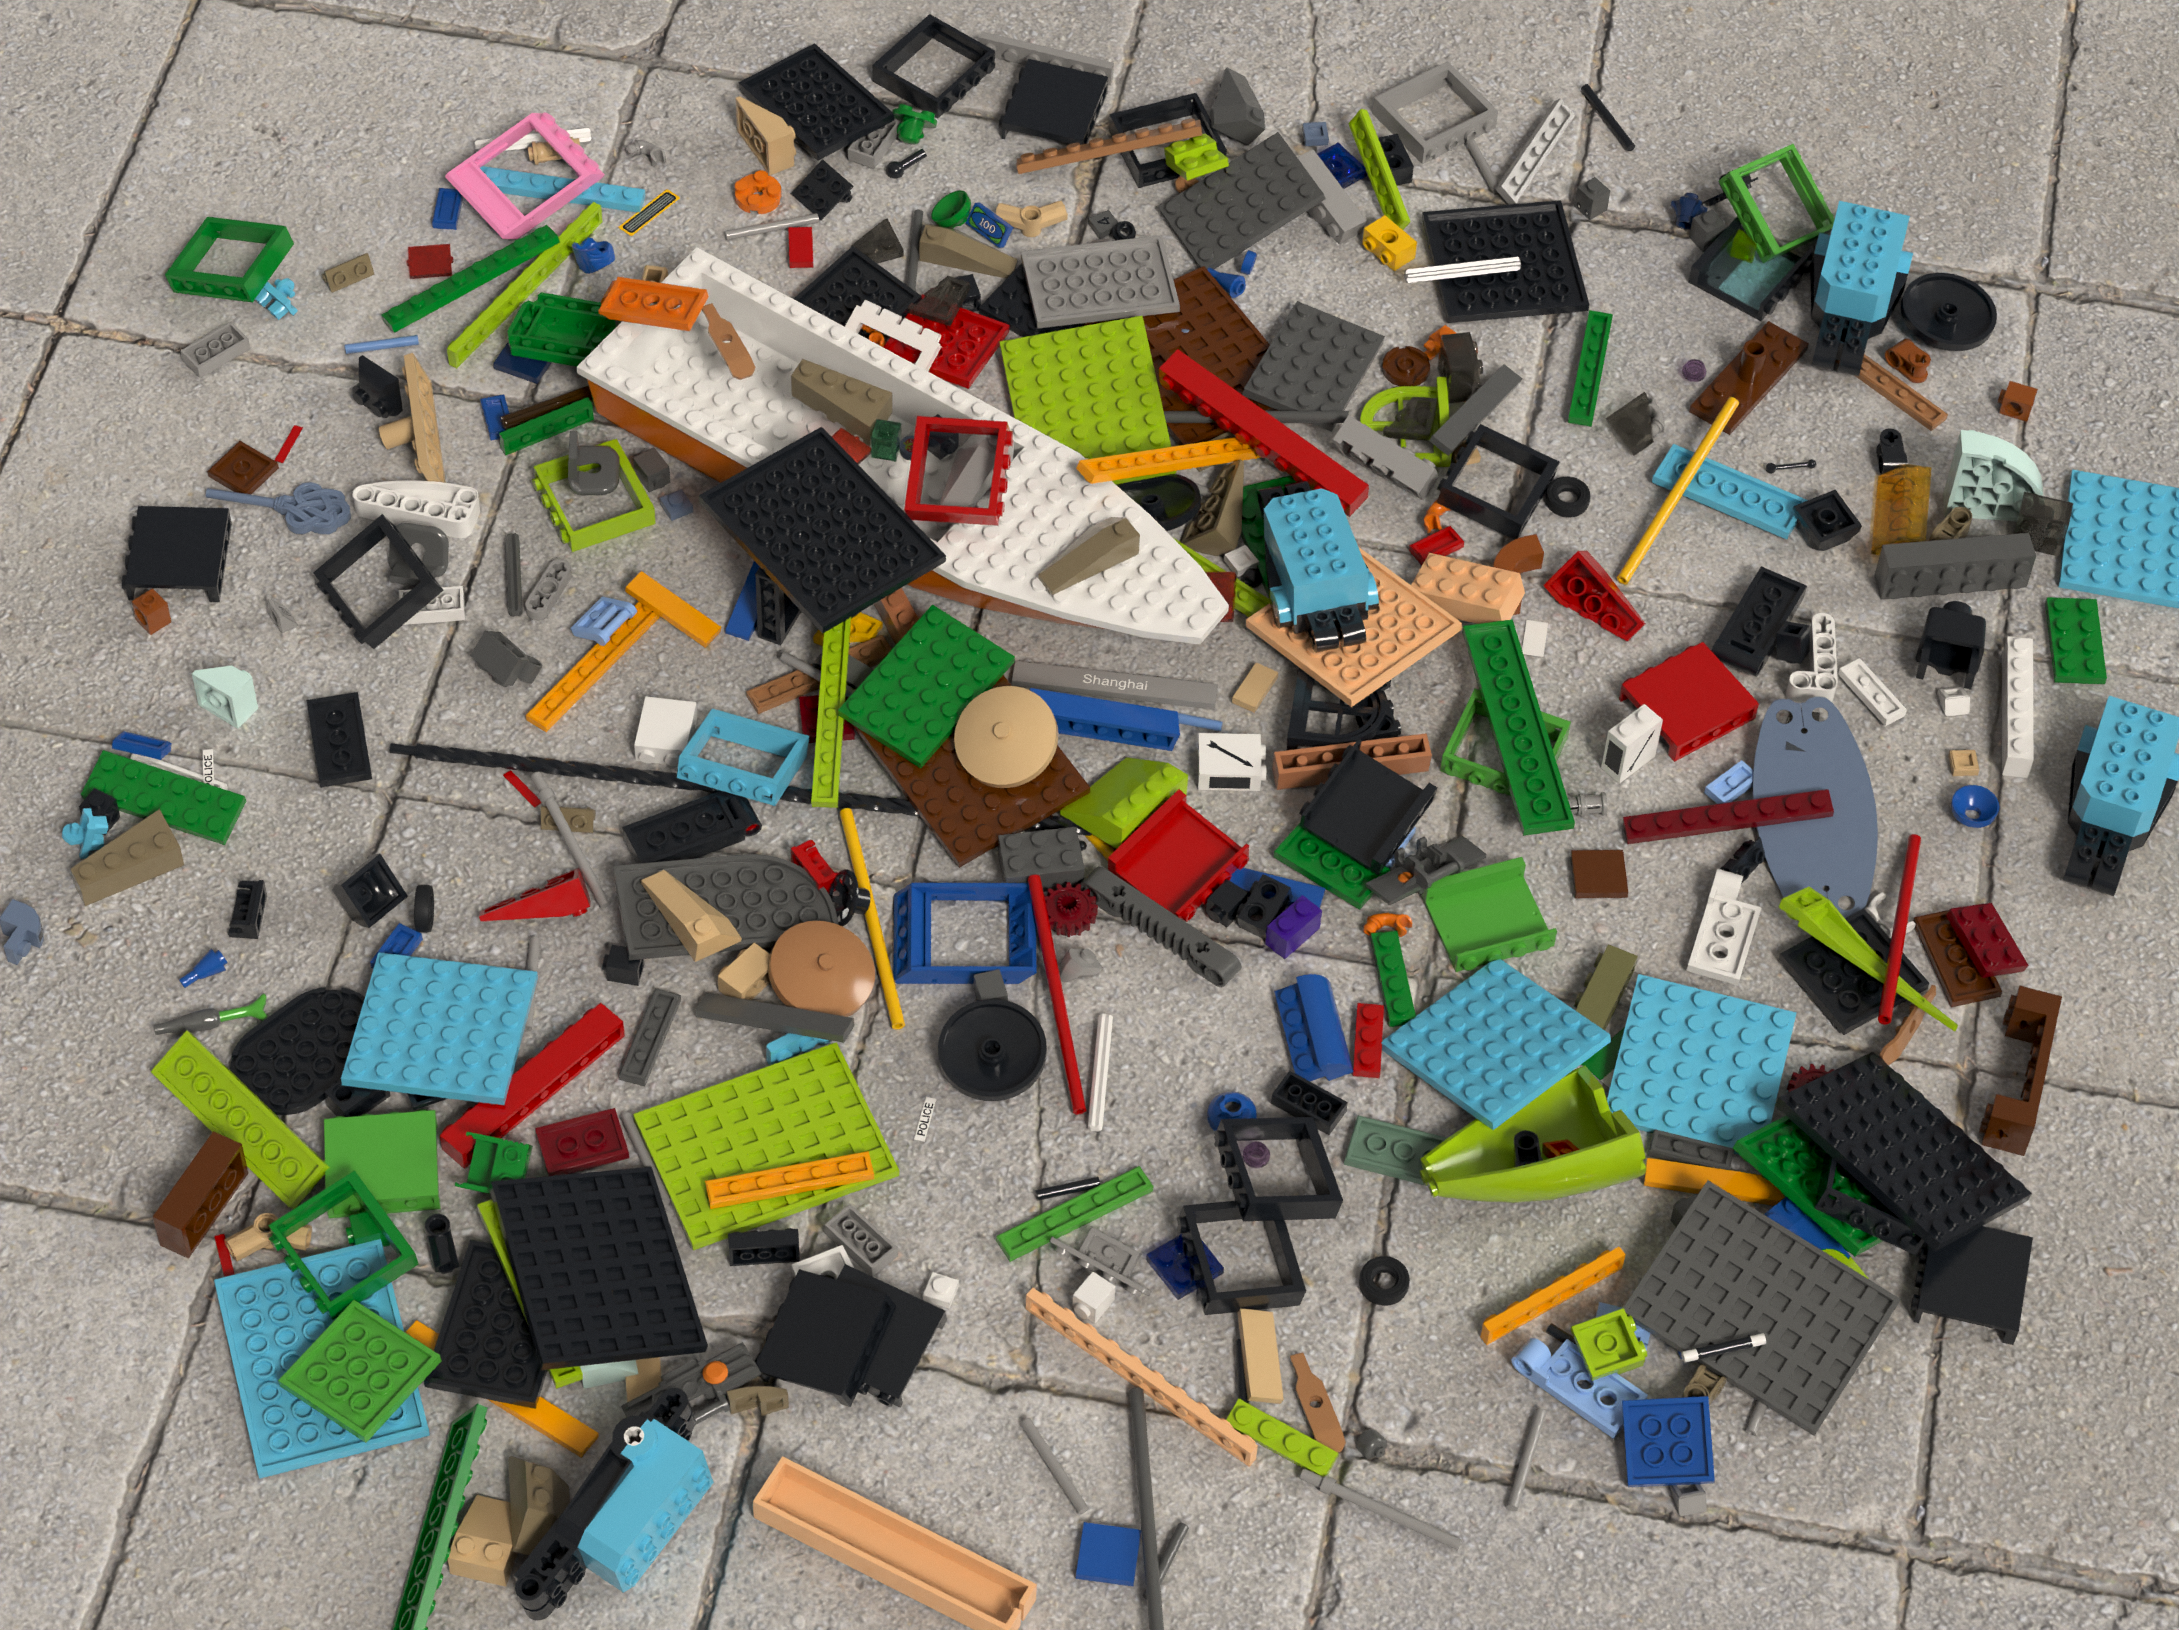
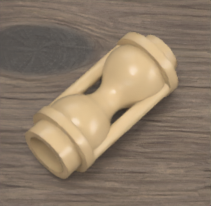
[528,137,580,165]

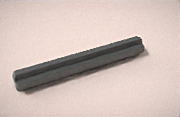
[506,533,523,617]

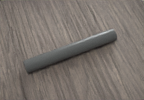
[1143,1523,1189,1600]

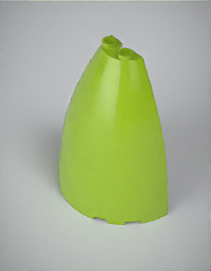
[1419,1066,1646,1203]

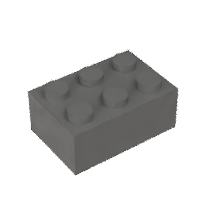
[998,827,1085,892]

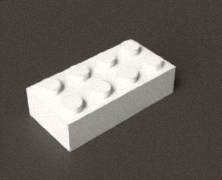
[399,586,465,625]

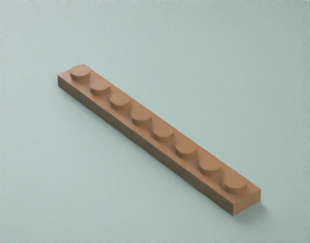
[1016,118,1202,174]

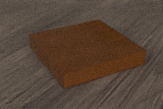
[207,441,279,495]
[1570,850,1629,898]

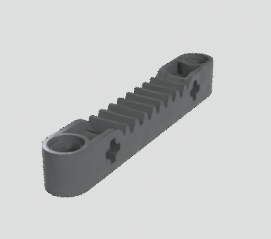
[1080,866,1242,988]

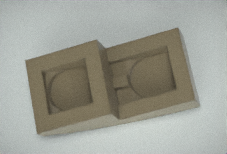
[727,1386,789,1416]

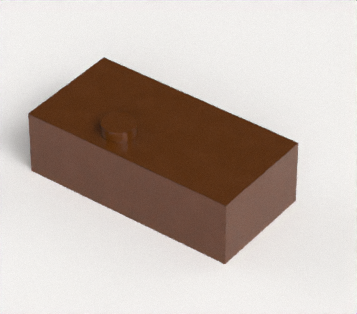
[153,1131,248,1259]

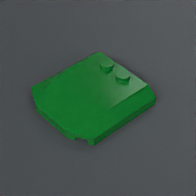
[507,292,621,367]

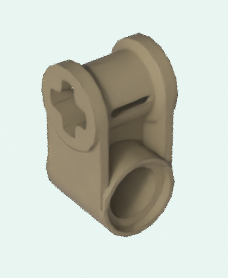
[1929,507,1972,541]
[1682,1364,1727,1406]

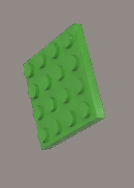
[278,1300,442,1443]

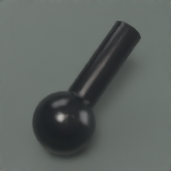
[886,149,927,179]
[1243,568,1262,588]

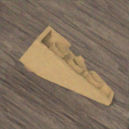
[641,870,742,962]

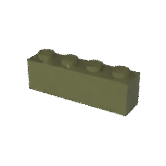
[1574,944,1638,1030]

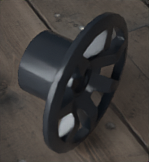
[829,869,871,926]

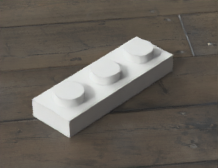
[1838,658,1907,726]

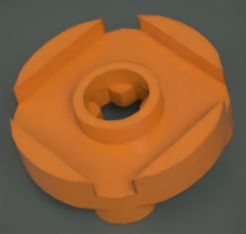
[735,170,782,214]

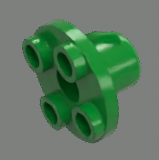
[892,104,937,145]

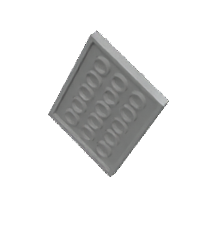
[1021,235,1180,329]

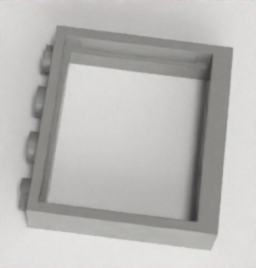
[1372,61,1498,164]

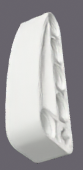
[352,480,480,539]

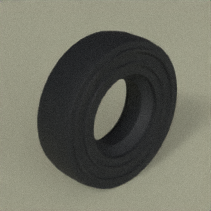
[1546,476,1591,518]
[414,885,434,933]
[1359,1256,1410,1306]

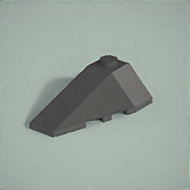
[1210,67,1265,145]

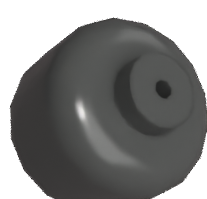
[1356,1429,1387,1459]

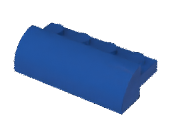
[1274,974,1354,1082]

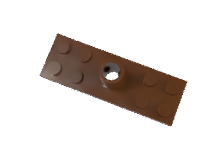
[1689,321,1809,435]

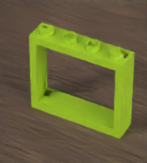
[532,438,656,552]

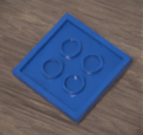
[1622,1396,1715,1487]

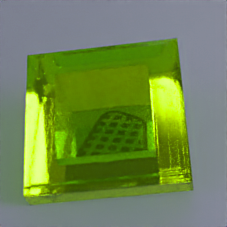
[1730,229,1757,263]

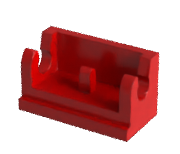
[790,840,844,894]

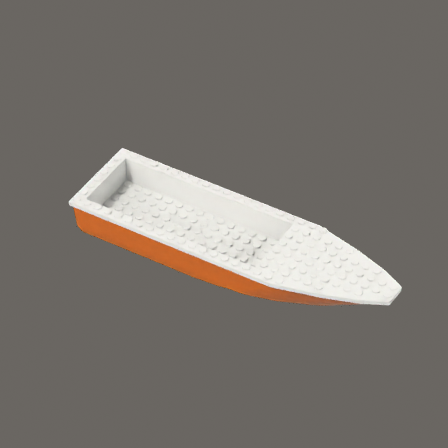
[577,247,1229,645]

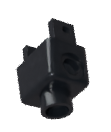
[1915,601,1986,690]

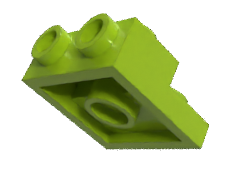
[1164,134,1229,181]
[1570,1308,1647,1381]

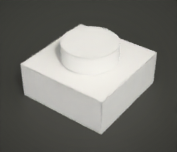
[1224,545,1259,578]
[923,1272,959,1309]

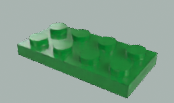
[2045,597,2107,684]
[1274,823,1390,910]

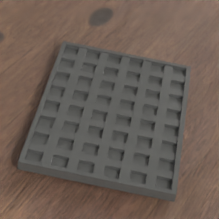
[1623,1180,1901,1436]

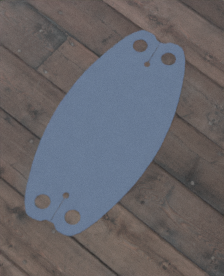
[1753,697,1878,918]

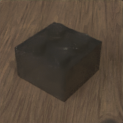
[1437,332,1483,404]
[2013,492,2073,557]

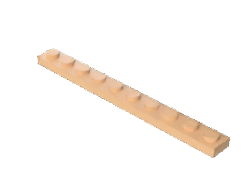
[1026,1288,1258,1467]

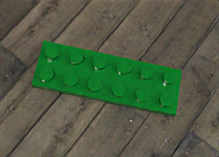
[81,750,247,845]

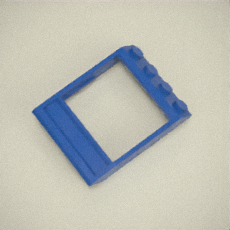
[893,883,1037,984]

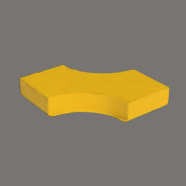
[813,612,883,646]

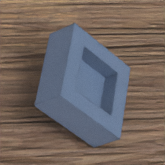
[1302,122,1329,146]
[660,489,694,521]

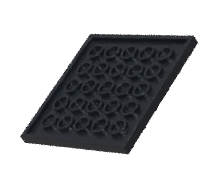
[1422,200,1590,323]

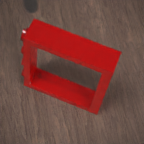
[904,416,1013,526]

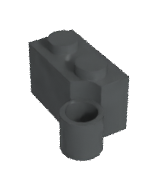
[470,631,543,687]

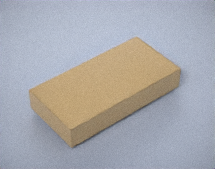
[1232,663,1278,713]

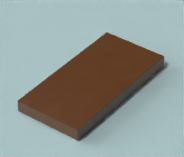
[1913,910,2002,1008]

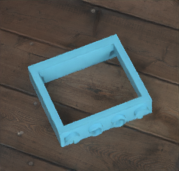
[677,708,809,806]

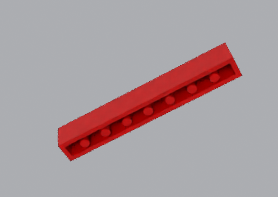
[440,1003,625,1169]

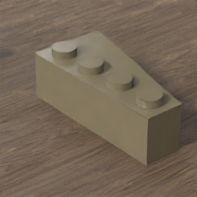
[791,359,892,447]

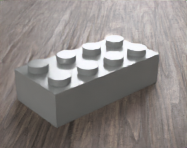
[848,119,901,169]
[180,322,250,378]
[825,1204,898,1277]

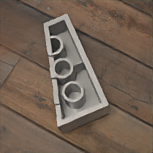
[1297,149,1367,244]
[1333,415,1439,501]

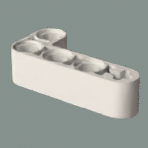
[1785,613,1838,705]

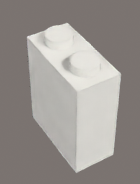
[634,696,698,766]

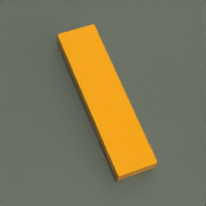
[625,571,722,648]

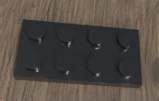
[306,692,372,788]

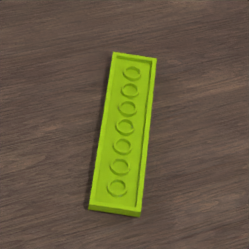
[151,1030,330,1209]

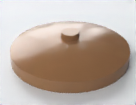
[768,921,875,1017]

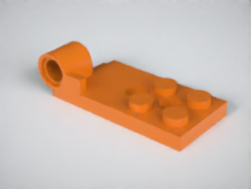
[599,277,709,331]

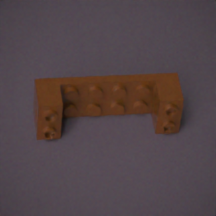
[1979,986,2062,1156]

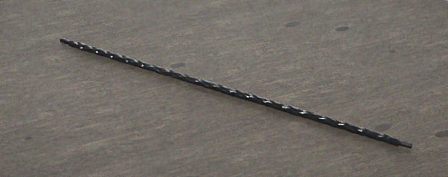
[389,743,1092,836]

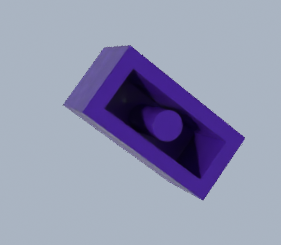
[1265,895,1322,959]

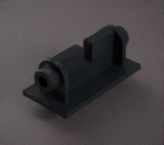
[1720,837,1765,884]

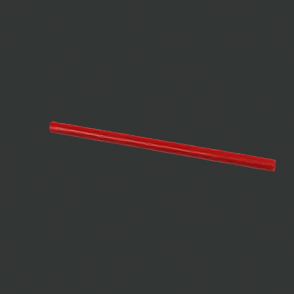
[1878,834,1921,1025]
[1027,875,1086,1115]

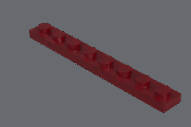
[1623,789,1834,844]

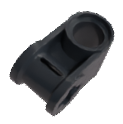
[1876,428,1908,475]
[1513,1130,1543,1168]

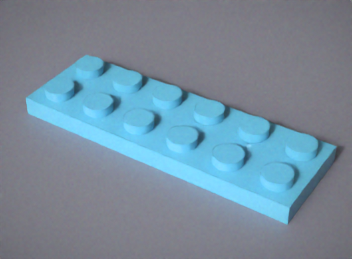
[1652,444,1808,539]

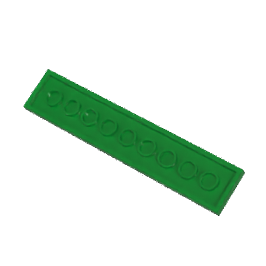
[1462,619,1575,836]
[392,1403,488,1630]

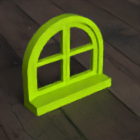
[1360,377,1452,467]

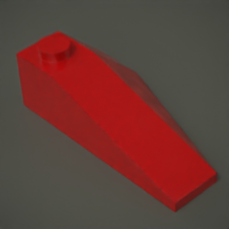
[1543,550,1646,641]
[479,868,591,921]

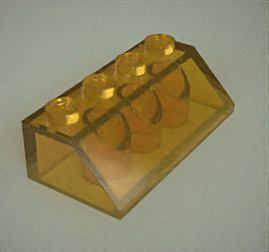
[1871,464,1932,555]

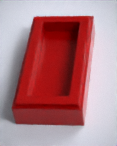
[788,227,814,268]
[1409,526,1464,566]

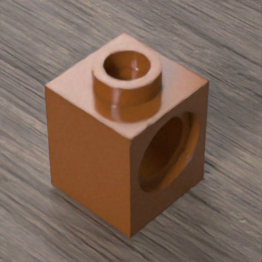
[1997,381,2038,422]
[132,588,171,635]

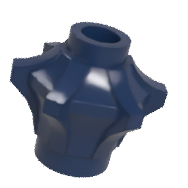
[1670,193,1708,230]

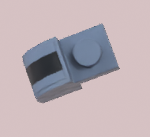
[0,899,44,965]

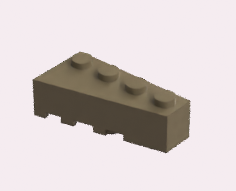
[71,809,184,906]

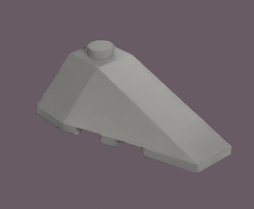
[939,434,1014,525]

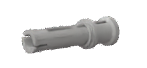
[1568,792,1607,817]

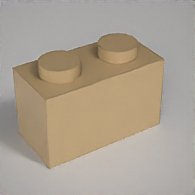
[718,943,771,1000]

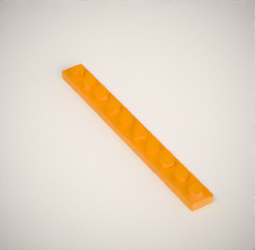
[1076,437,1262,484]

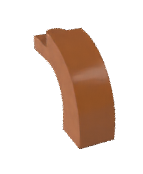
[1493,534,1544,615]

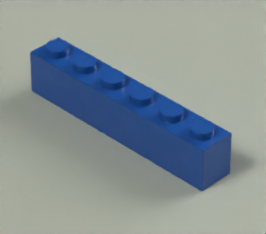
[1029,688,1180,751]

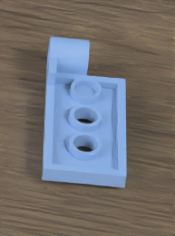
[1511,1338,1648,1439]

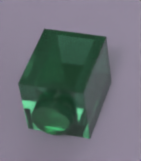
[871,419,902,462]

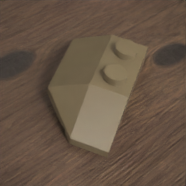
[508,1456,570,1555]

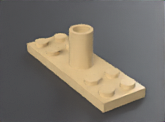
[379,353,446,483]

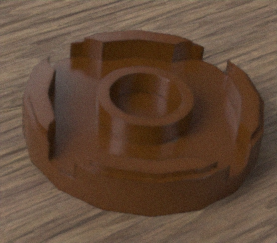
[1382,346,1430,387]

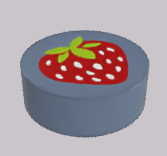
[900,435,914,460]

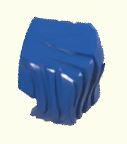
[572,237,615,274]

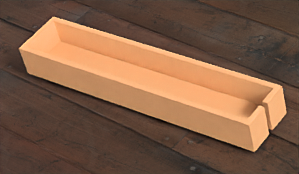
[753,1456,1037,1630]

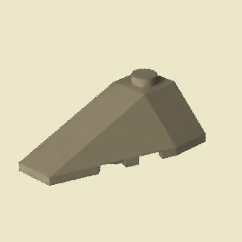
[919,224,1018,279]

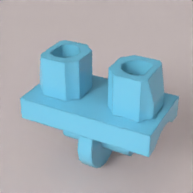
[255,278,298,320]
[62,808,108,859]

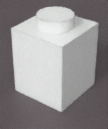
[1072,1272,1116,1323]

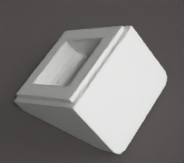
[1937,687,1970,716]

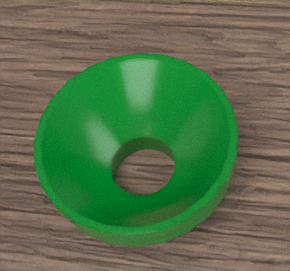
[931,190,971,228]

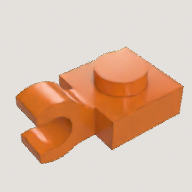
[1424,325,1463,360]

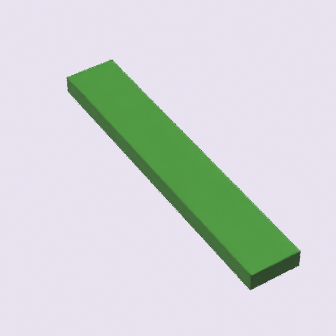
[996,1166,1154,1262]

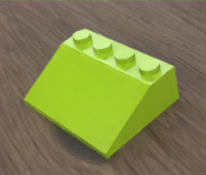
[1060,757,1188,849]

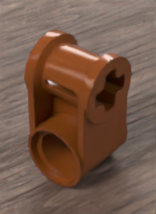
[1885,339,1931,383]

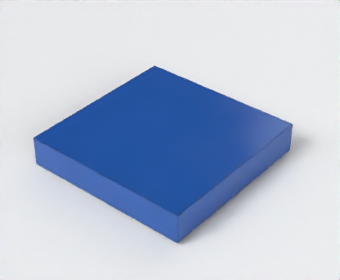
[1076,1522,1141,1586]

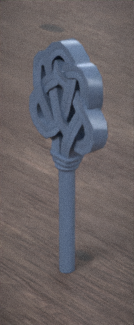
[206,482,351,534]

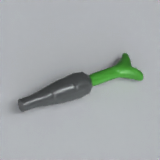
[153,993,268,1035]

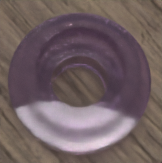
[1682,359,1707,382]
[1243,1141,1270,1168]

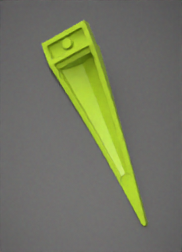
[1779,887,1958,1031]

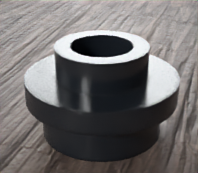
[1112,221,1136,240]

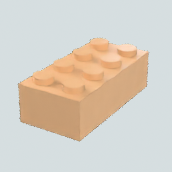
[1411,553,1525,624]

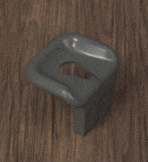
[568,431,620,496]
[389,523,449,586]

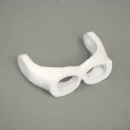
[1865,892,1916,938]

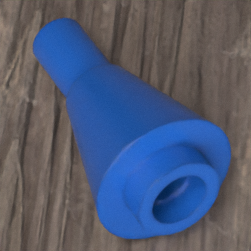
[1207,268,1246,298]
[179,949,228,988]

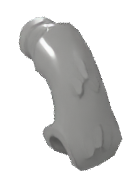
[625,140,666,167]
[1639,397,1665,437]

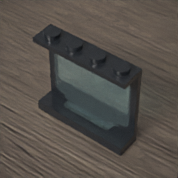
[1688,216,1814,321]

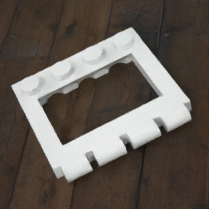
[845,300,942,371]

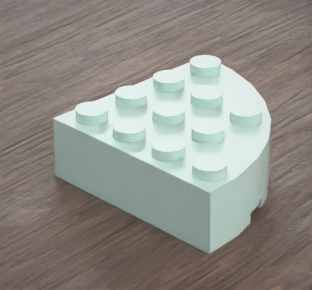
[1943,430,2045,523]

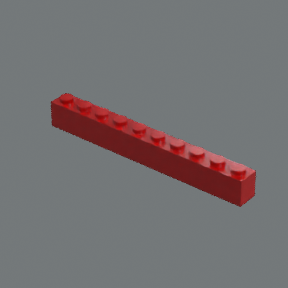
[1159,349,1369,517]

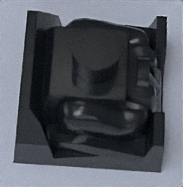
[332,853,408,928]

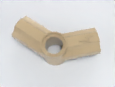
[995,201,1068,237]
[224,1213,312,1261]

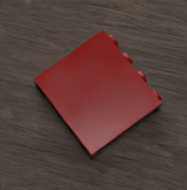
[1619,642,1759,762]
[1108,789,1249,922]

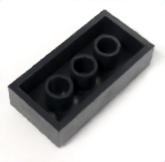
[1271,1070,1348,1135]
[728,1228,800,1266]

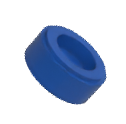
[1240,250,1257,275]

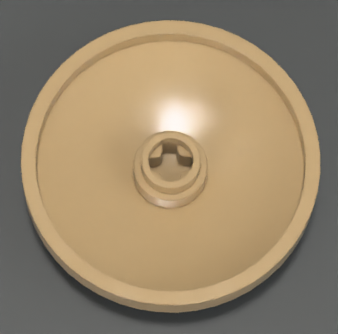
[954,686,1058,788]

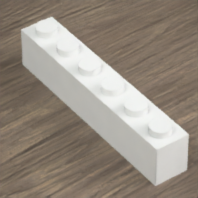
[2002,636,2034,778]

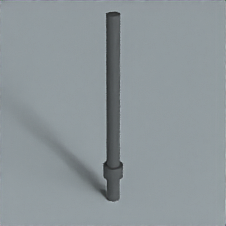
[906,209,923,291]

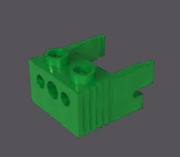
[455,1132,533,1194]

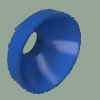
[1951,785,1999,828]
[1207,1091,1257,1131]

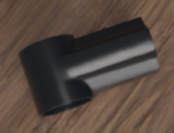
[425,1214,459,1274]

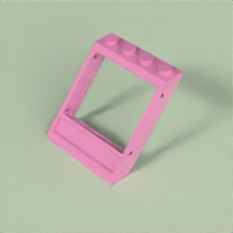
[445,112,605,239]

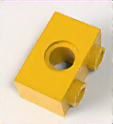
[1362,215,1417,271]

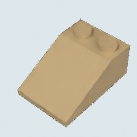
[735,96,796,176]
[447,1495,518,1587]

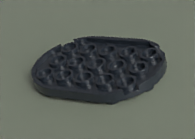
[230,987,365,1115]

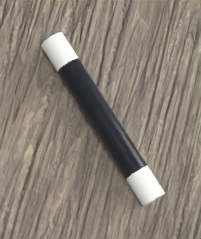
[1681,1333,1766,1363]

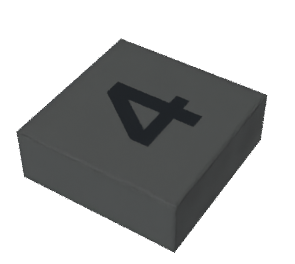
[1088,210,1118,239]

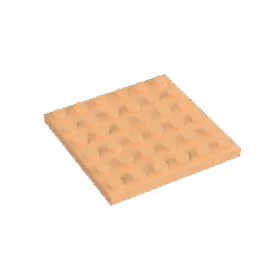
[1246,547,1462,707]

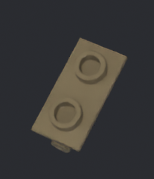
[322,253,375,293]
[541,806,596,833]

